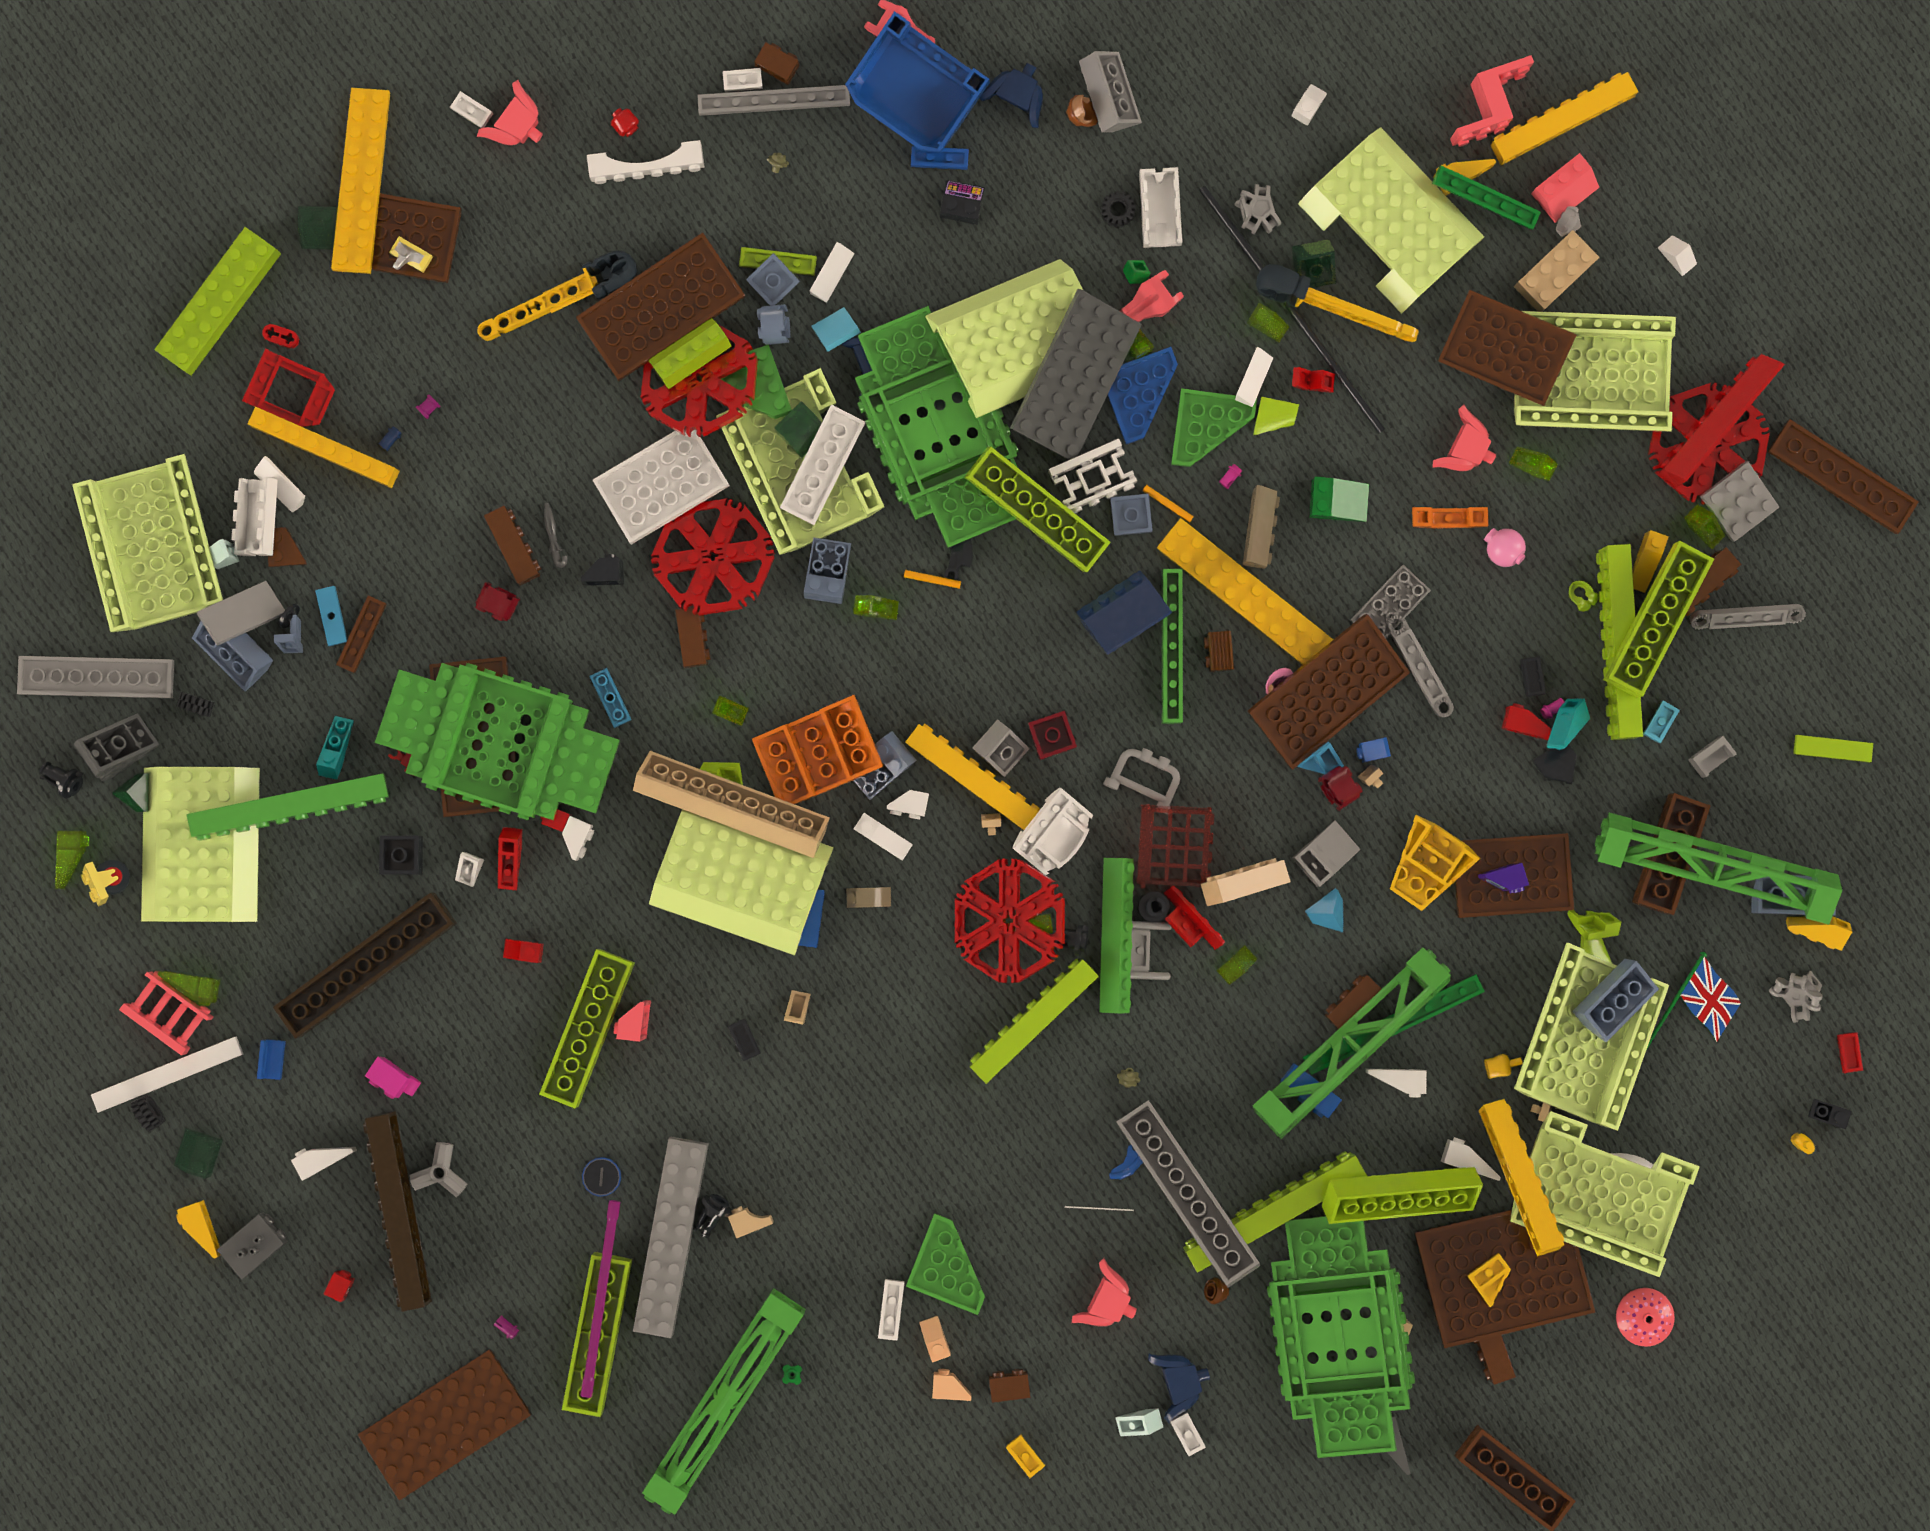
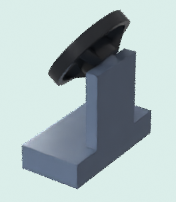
[274,604,303,654]

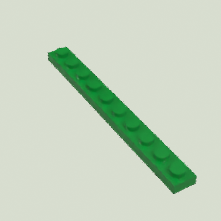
[1302,974,1485,1075]

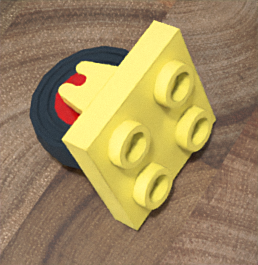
[81,860,130,906]

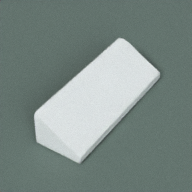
[810,242,854,303]
[1235,347,1273,407]
[254,456,305,512]

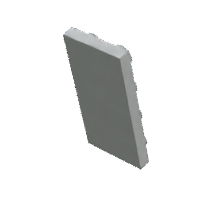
[1351,565,1431,638]
[197,581,285,646]

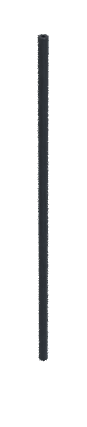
[1199,186,1385,433]

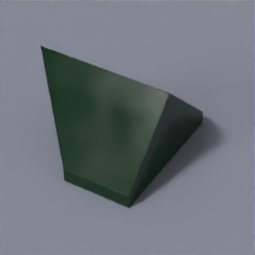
[112,773,149,812]

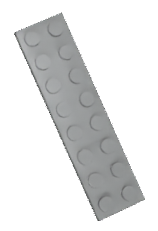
[17,656,174,698]

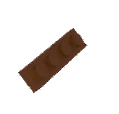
[336,595,387,673]

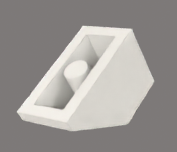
[1292,84,1327,126]

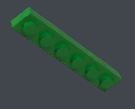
[1432,166,1541,230]

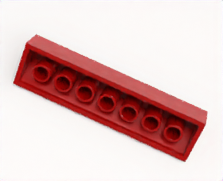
[1659,354,1785,487]

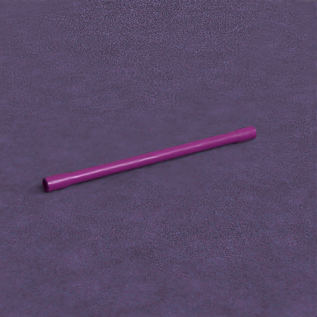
[580,1200,621,1398]

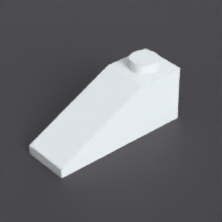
[854,813,913,861]
[1366,1069,1426,1097]
[1441,1137,1501,1181]
[291,1147,357,1181]

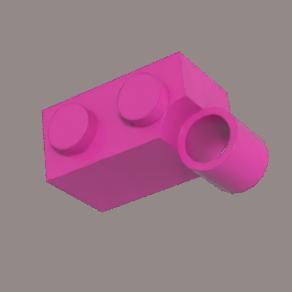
[365,1057,421,1099]

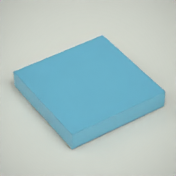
[811,307,861,352]

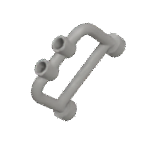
[1103,748,1180,815]

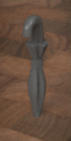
[544,503,568,568]

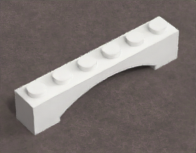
[587,140,704,184]

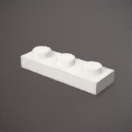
[878,1279,904,1341]

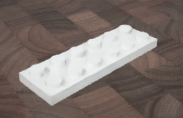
[780,405,865,525]

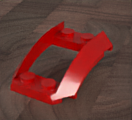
[242,348,335,427]

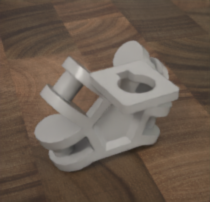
[1234,184,1281,235]
[1769,971,1823,1023]

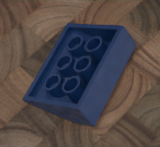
[1076,571,1172,655]

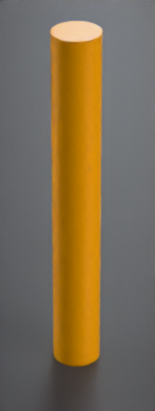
[1142,485,1194,523]
[904,570,961,589]

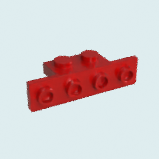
[1164,886,1225,950]

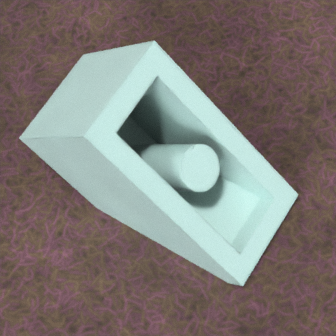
[209,539,239,569]
[1115,1408,1163,1436]

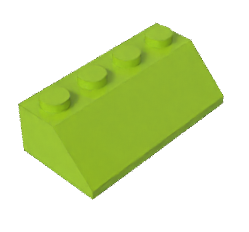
[648,318,732,389]

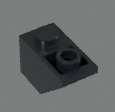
[1808,1099,1852,1129]

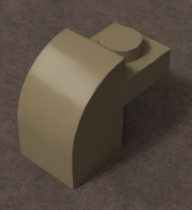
[846,887,891,908]

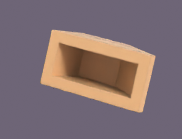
[919,1316,951,1362]
[932,1369,971,1401]

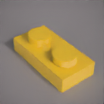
[1006,1434,1045,1478]

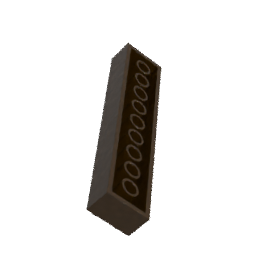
[273,893,457,1039]
[363,1111,432,1312]

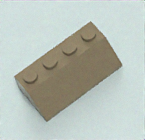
[1242,485,1280,569]

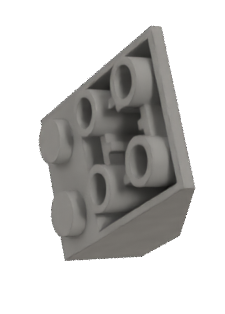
[1292,820,1360,887]

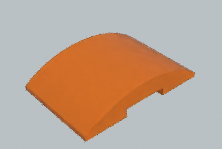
[752,695,883,805]

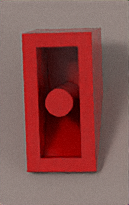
[503,939,544,963]

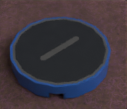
[582,1157,621,1196]

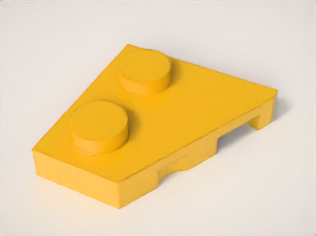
[1467,1253,1511,1307]

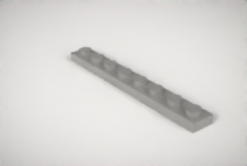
[698,85,850,116]

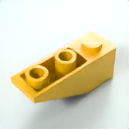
[1786,916,1852,951]

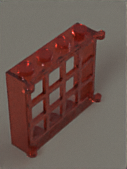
[1136,804,1214,888]

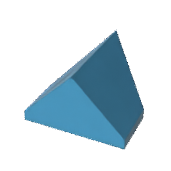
[1297,742,1344,774]
[1305,888,1343,932]

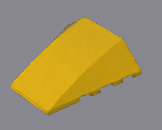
[1390,815,1481,911]

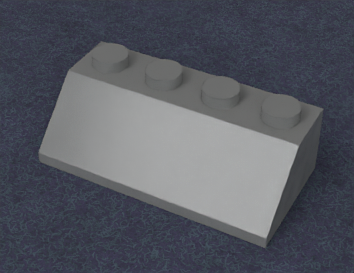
[1079,51,1142,132]

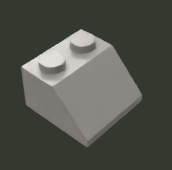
[973,719,1030,777]

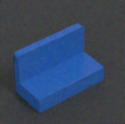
[257,1039,285,1080]

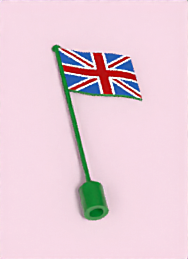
[1647,952,1741,1049]

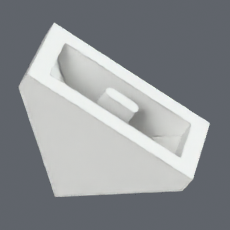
[1658,235,1697,276]
[455,852,484,887]

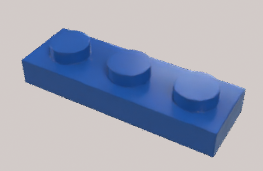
[911,146,969,170]

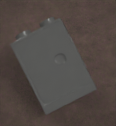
[217,1212,288,1279]

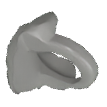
[1556,206,1581,237]

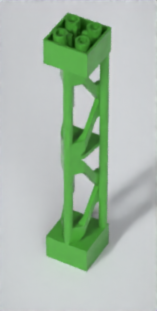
[1595,812,1842,925]
[1253,948,1451,1139]
[642,1288,806,1515]

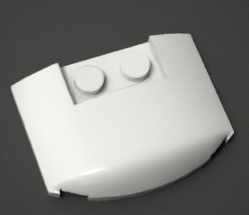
[1012,788,1093,875]

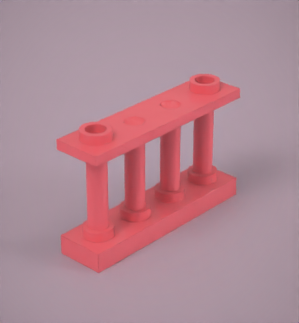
[119,971,214,1055]

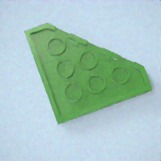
[699,345,793,419]
[1171,388,1257,467]
[906,1213,985,1315]

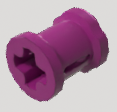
[415,394,441,419]

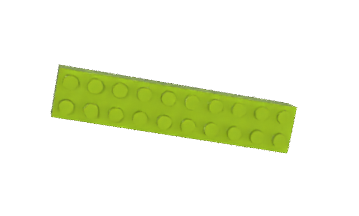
[1596,544,1643,740]
[1183,1151,1367,1273]

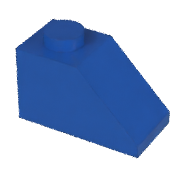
[1356,737,1391,763]

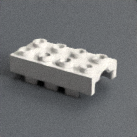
[1139,167,1182,248]
[231,477,278,556]

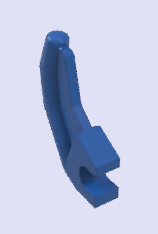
[1109,1145,1143,1179]

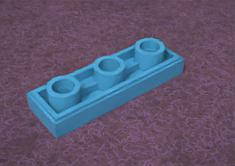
[315,586,348,646]
[590,668,632,728]

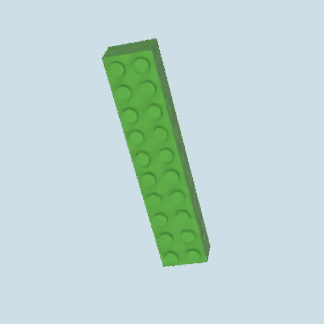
[186,774,389,841]

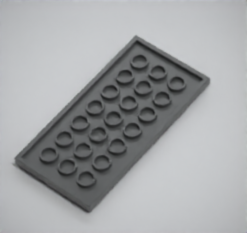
[1010,289,1142,460]

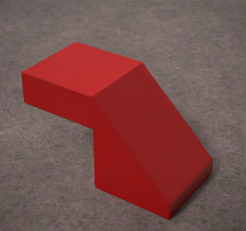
[1292,367,1335,393]

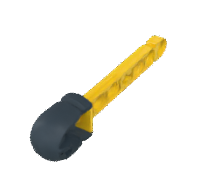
[477,250,637,341]
[1256,264,1419,342]

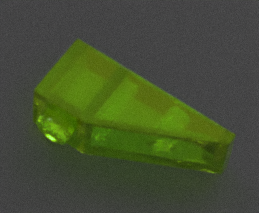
[55,831,89,889]
[158,971,220,1006]

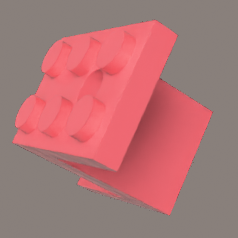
[1450,55,1534,147]

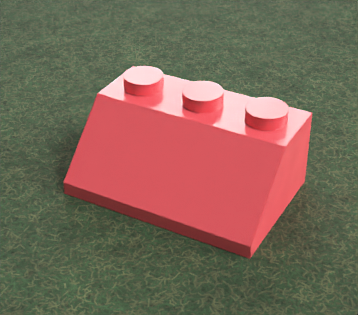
[1531,153,1599,223]
[614,1000,651,1042]

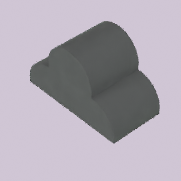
[74,713,159,781]

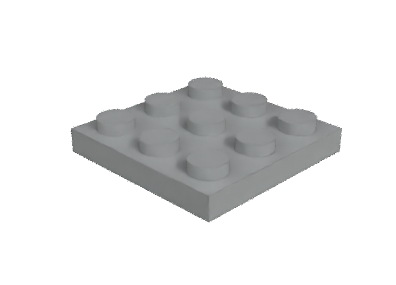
[1700,461,1779,542]

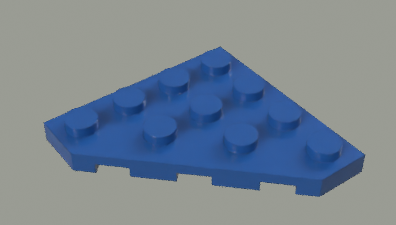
[1107,347,1178,445]

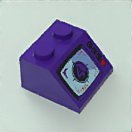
[1478,863,1529,893]

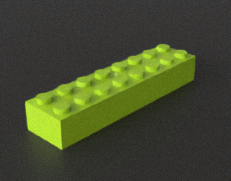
[154,227,281,376]
[964,446,1110,572]
[1603,541,1714,698]
[539,949,635,1108]
[970,959,1099,1084]
[1322,1167,1483,1224]
[562,1252,632,1417]

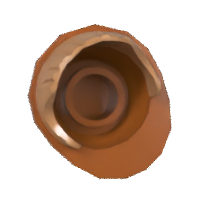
[1066,95,1098,127]

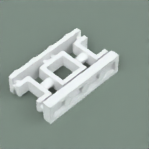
[1048,439,1137,513]

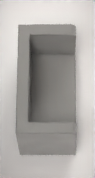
[1688,736,1737,778]

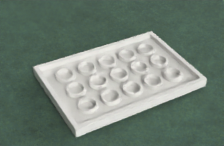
[593,430,730,545]

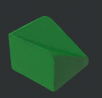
[1123,260,1151,284]

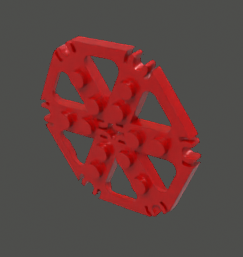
[641,324,758,437]
[1648,383,1770,504]
[651,498,775,616]
[955,859,1065,983]

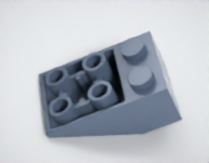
[804,537,851,604]
[853,731,917,800]

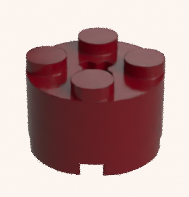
[475,582,520,621]
[1318,766,1363,810]

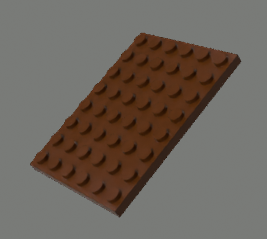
[1414,1210,1595,1348]

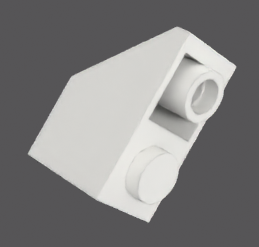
[887,790,929,820]
[562,816,594,861]

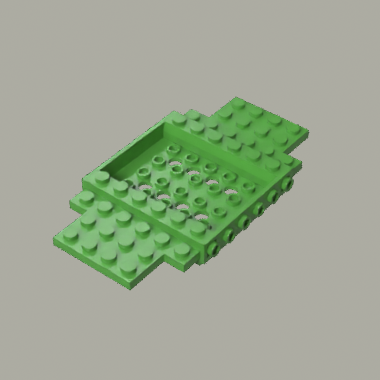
[855,306,1018,548]
[375,663,620,820]
[1267,1216,1415,1458]

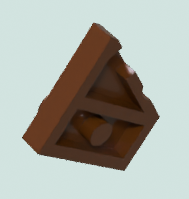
[268,527,307,567]

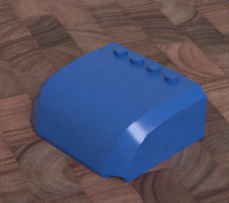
[845,11,990,152]

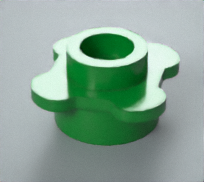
[782,1364,802,1385]

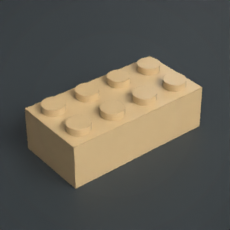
[1514,230,1599,312]
[1201,858,1290,906]

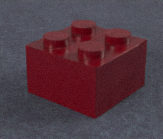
[1028,710,1077,760]

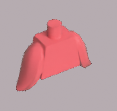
[477,80,543,145]
[1432,405,1496,471]
[1072,1258,1137,1326]

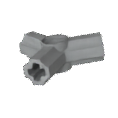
[409,1142,468,1198]

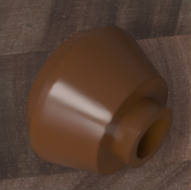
[1204,1277,1229,1304]

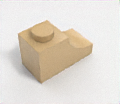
[728,1206,774,1238]

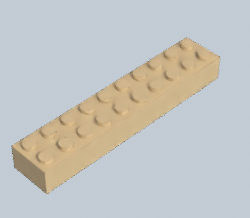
[633,751,829,858]

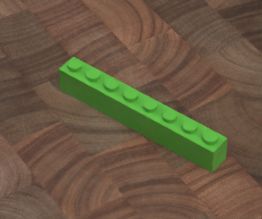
[1161,569,1183,724]
[1100,858,1134,1013]

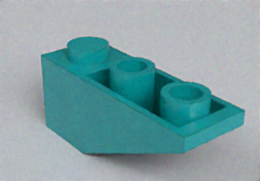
[1547,699,1590,750]
[316,716,354,780]

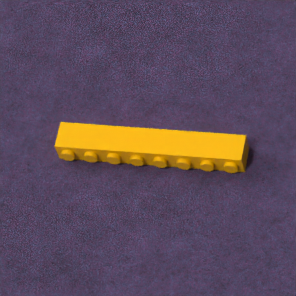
[1490,72,1638,165]
[248,407,399,488]
[905,724,1040,830]
[1479,1099,1564,1256]

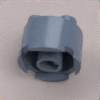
[757,304,791,345]

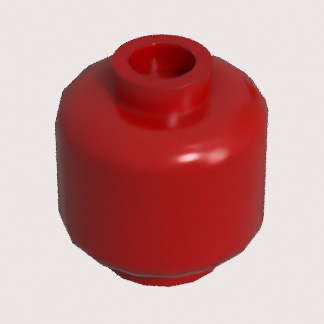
[611,108,639,137]

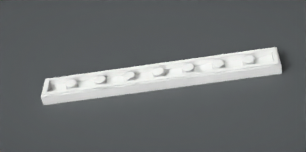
[91,1036,243,1112]

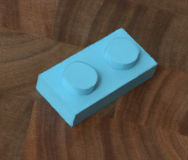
[1643,701,1680,743]

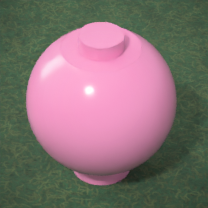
[1484,528,1526,567]

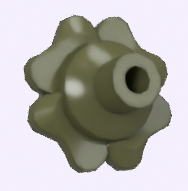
[767,152,789,173]
[1117,1068,1140,1088]

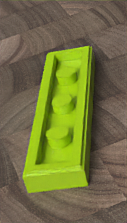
[739,247,817,276]
[1794,735,1873,763]

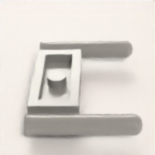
[1131,921,1172,980]

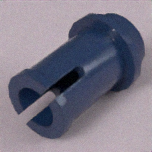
[378,426,402,451]

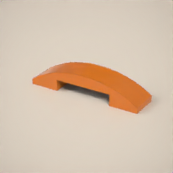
[1412,507,1488,528]

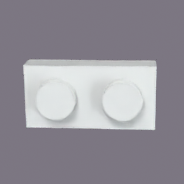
[723,68,763,92]
[450,91,493,128]
[1171,1411,1206,1456]

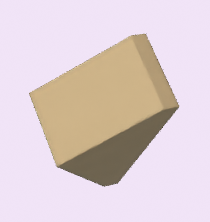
[784,990,811,1025]

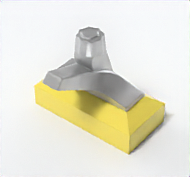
[389,236,433,273]

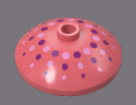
[1616,1288,1674,1347]

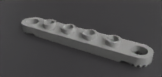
[1690,604,1806,630]
[1386,615,1454,717]

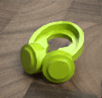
[1569,581,1598,612]

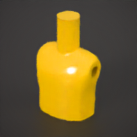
[1484,1054,1522,1079]
[1791,1133,1815,1154]

